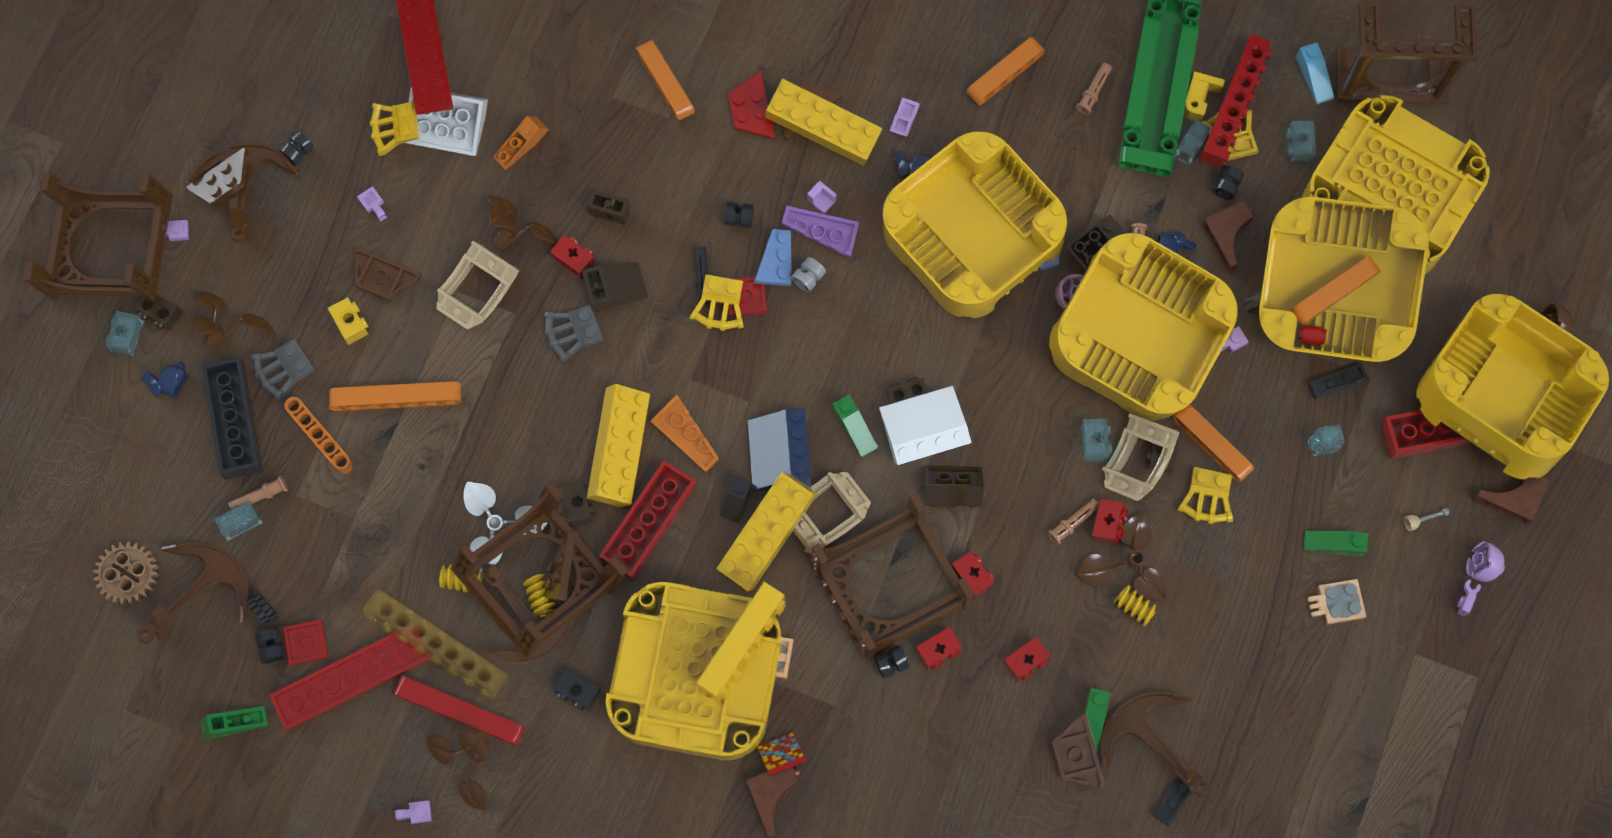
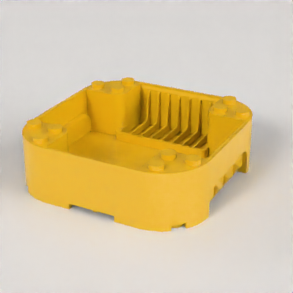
[1302,95,1490,274]
[883,132,1067,318]
[1259,197,1429,362]
[1049,233,1237,421]
[1416,294,1609,480]
[606,582,782,760]

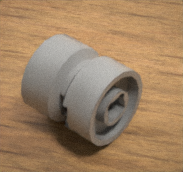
[791,257,826,293]

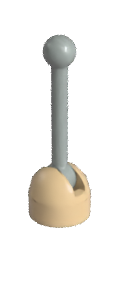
[1404,508,1450,531]

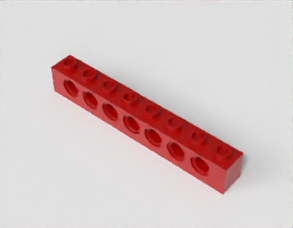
[1200,34,1272,168]

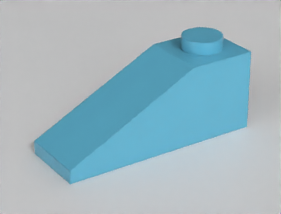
[1296,43,1334,105]

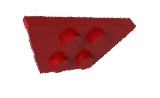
[728,72,775,140]

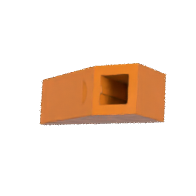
[493,116,549,170]

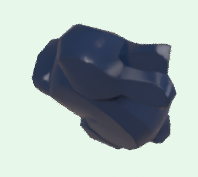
[893,151,936,179]
[1158,231,1196,254]
[142,362,189,398]

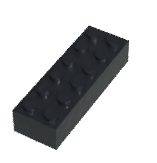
[202,357,263,480]

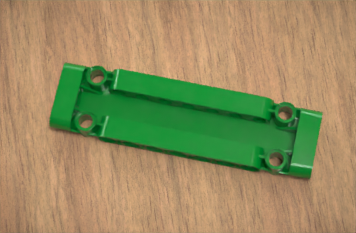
[1118,0,1202,176]

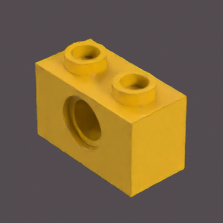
[328,297,368,345]

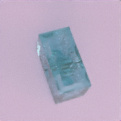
[1174,119,1212,165]
[1286,121,1316,163]
[105,311,143,356]
[1081,418,1112,462]
[1308,425,1345,456]
[214,501,263,541]

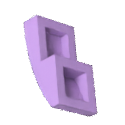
[890,97,920,137]

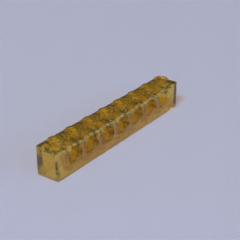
[363,588,509,699]

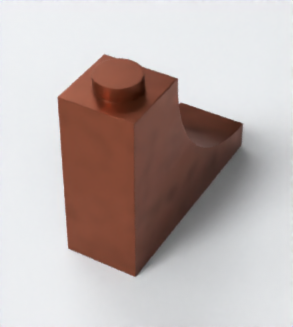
[1202,201,1253,273]
[1473,476,1549,525]
[746,766,801,838]

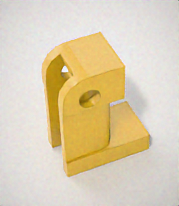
[1184,71,1225,123]

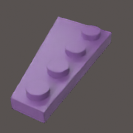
[782,206,859,259]

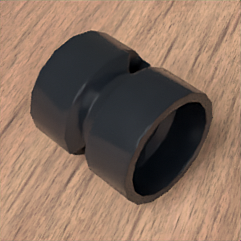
[278,131,314,166]
[1212,165,1244,200]
[725,202,754,228]
[255,629,286,664]
[874,645,910,679]

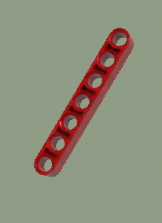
[393,676,525,746]

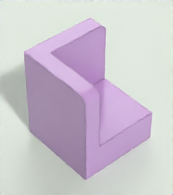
[807,181,837,214]

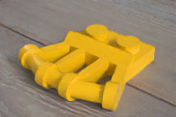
[369,102,420,156]
[1200,110,1258,162]
[690,275,744,331]
[1177,467,1233,525]

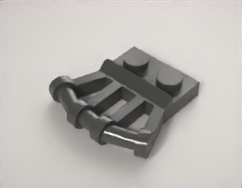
[544,305,603,362]
[250,339,315,401]

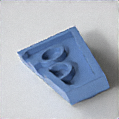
[753,229,792,286]

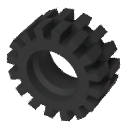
[246,591,280,629]

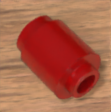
[1298,324,1327,346]

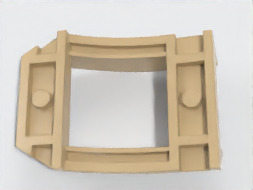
[437,241,519,329]
[1102,413,1180,501]
[793,472,871,553]

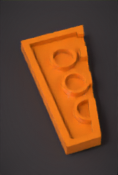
[650,395,719,473]

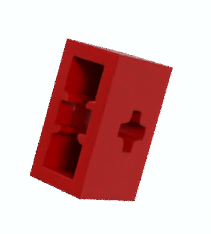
[550,235,595,279]
[1092,499,1128,545]
[951,551,994,599]
[915,627,962,670]
[1003,637,1050,682]

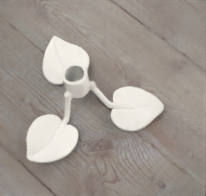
[464,482,547,571]

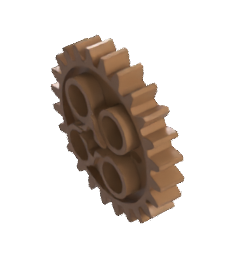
[93,541,159,605]

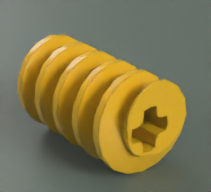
[439,564,482,592]
[523,574,556,618]
[1113,585,1156,627]

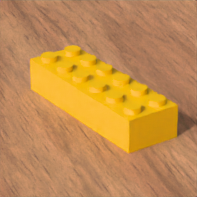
[764,79,883,166]
[587,384,650,508]
[716,472,818,591]
[696,582,786,701]

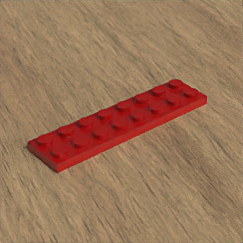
[396,0,454,115]
[269,624,431,731]

